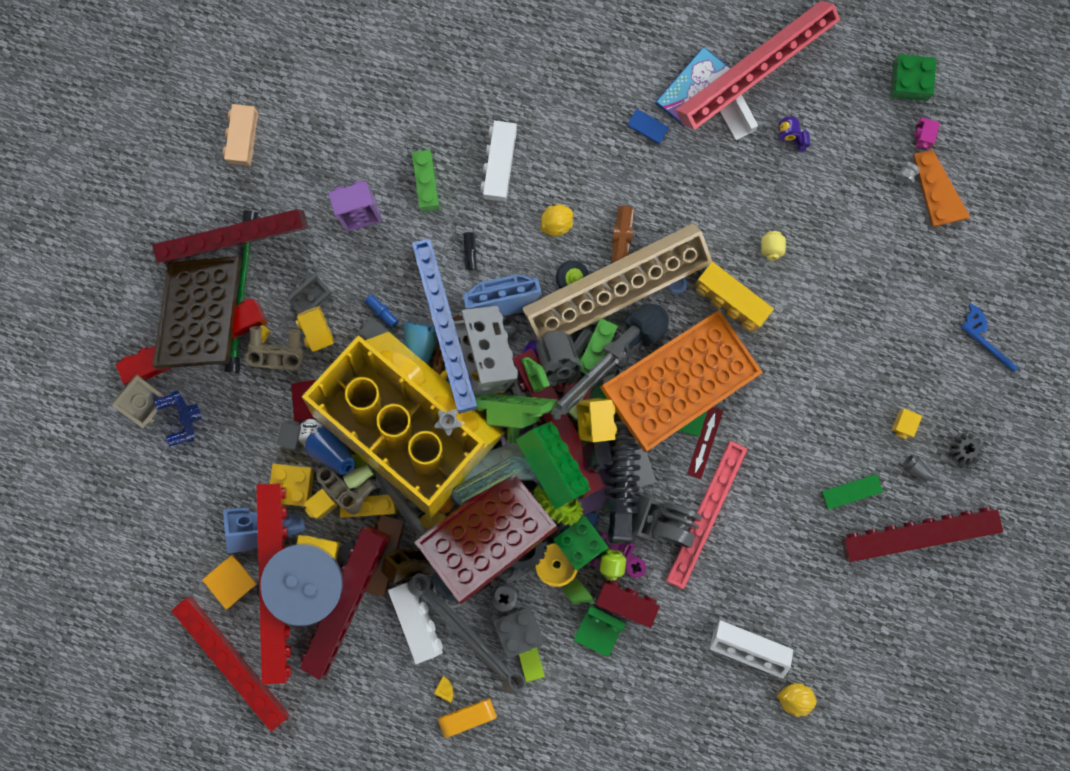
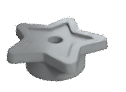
[434,409,462,436]

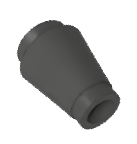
[903,454,933,482]

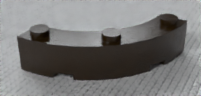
[381,548,491,594]

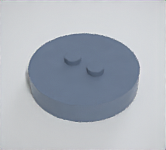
[261,544,343,626]

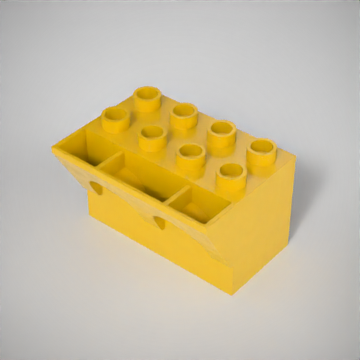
[302,332,506,518]

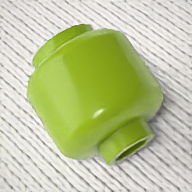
[599,550,626,581]

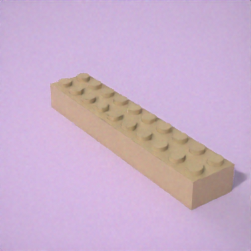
[522,223,712,341]

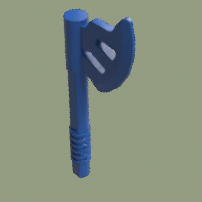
[960,303,1018,372]

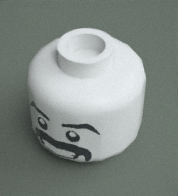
[298,419,323,448]

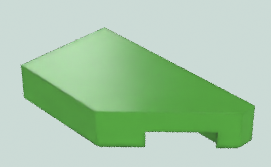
[562,578,596,605]

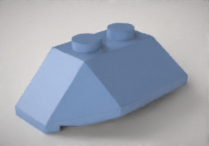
[463,274,542,316]

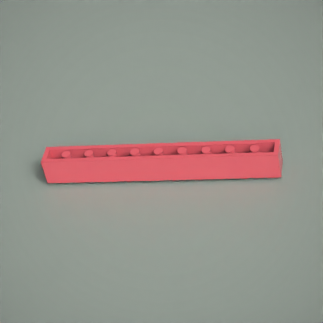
[676,1,840,130]

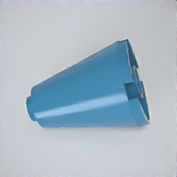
[404,322,438,365]

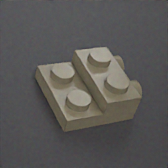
[111,374,168,428]

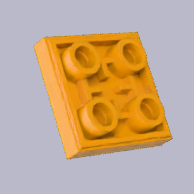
[202,555,257,610]

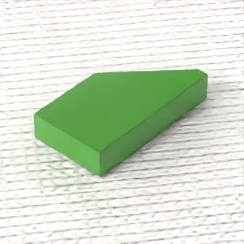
[521,357,550,393]

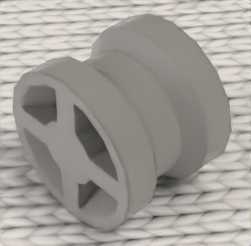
[896,161,920,184]

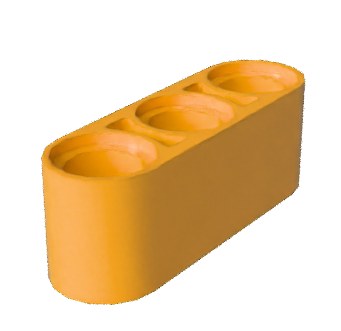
[437,698,497,738]

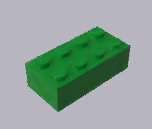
[516,422,591,510]

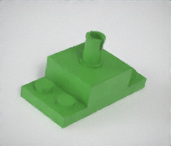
[475,394,558,444]

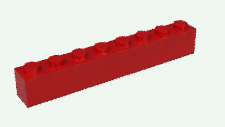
[115,299,268,386]
[171,597,291,732]

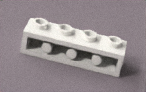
[480,121,517,202]
[388,580,443,664]
[710,620,793,678]

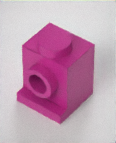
[914,117,940,150]

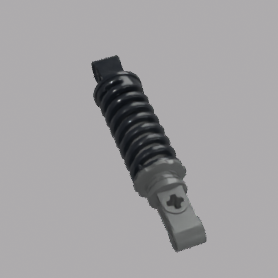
[602,369,641,544]

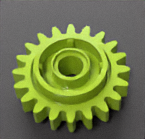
[533,483,584,526]

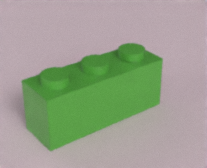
[412,150,440,213]
[580,318,618,377]

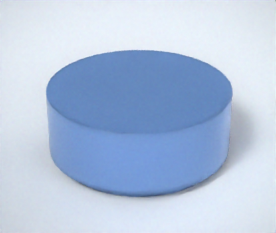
[668,278,687,294]

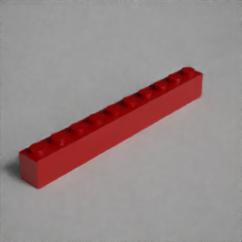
[256,483,292,684]

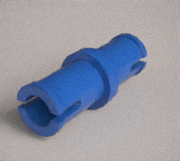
[364,294,399,329]

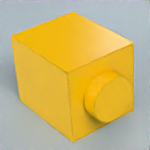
[891,408,922,440]

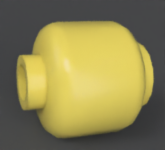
[761,231,786,261]

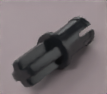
[463,232,478,270]

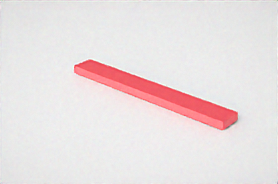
[666,441,747,589]

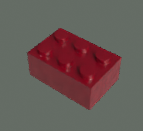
[595,580,660,628]

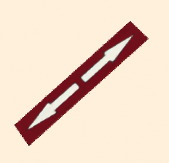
[687,407,723,479]

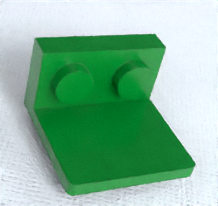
[554,516,611,571]
[574,605,626,657]

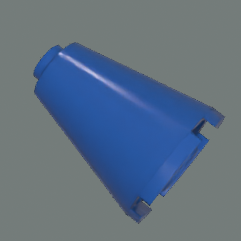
[305,425,355,474]

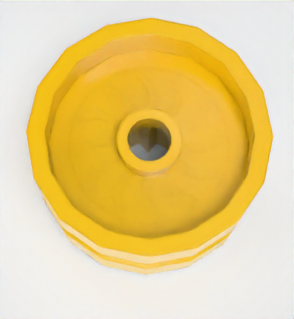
[535,543,578,587]

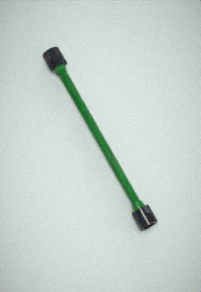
[224,210,258,374]

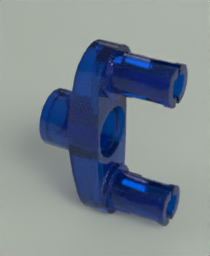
[154,390,202,447]

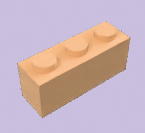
[223,104,258,166]

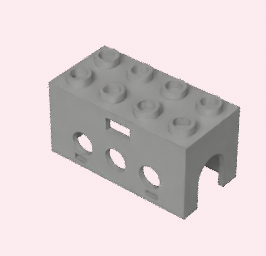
[453,306,518,396]

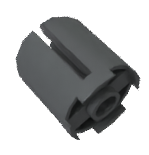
[535,330,582,387]

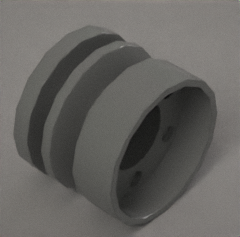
[653,502,702,548]

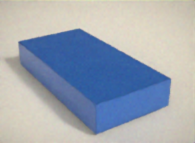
[627,109,669,144]

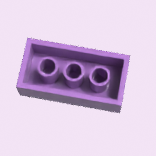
[329,181,383,232]

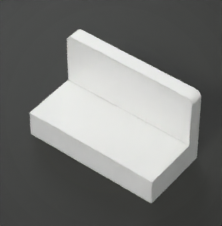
[720,95,758,140]

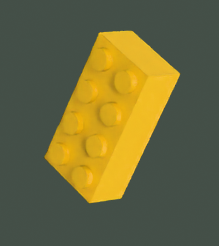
[694,261,774,332]

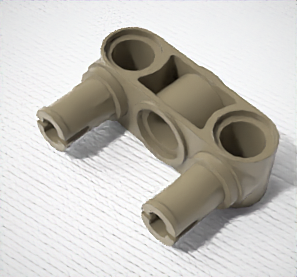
[245,326,304,370]
[316,466,376,515]

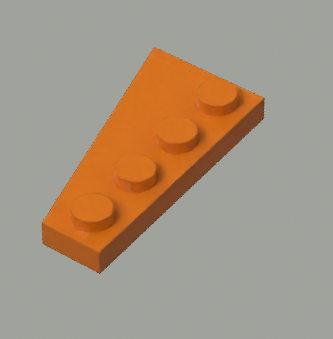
[913,149,970,227]

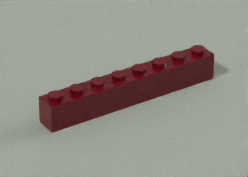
[152,209,308,263]
[512,349,605,499]
[841,506,1003,562]
[300,526,390,680]

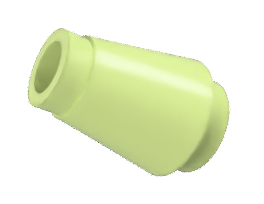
[343,464,374,490]

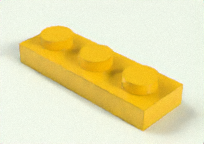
[340,495,397,518]

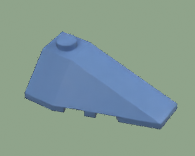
[223,508,305,553]

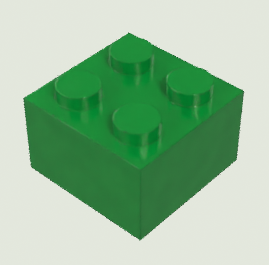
[890,54,937,101]

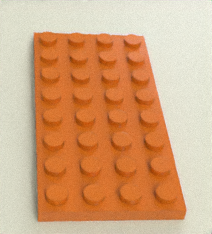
[600,310,763,453]

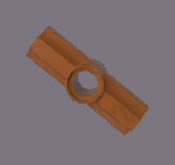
[611,206,634,263]

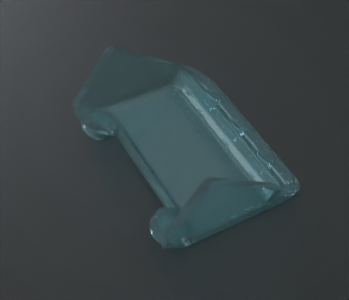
[452,456,544,506]

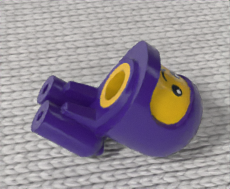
[778,116,810,152]

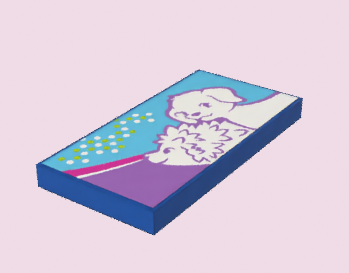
[655,46,730,127]

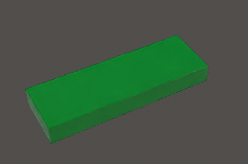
[821,474,883,510]

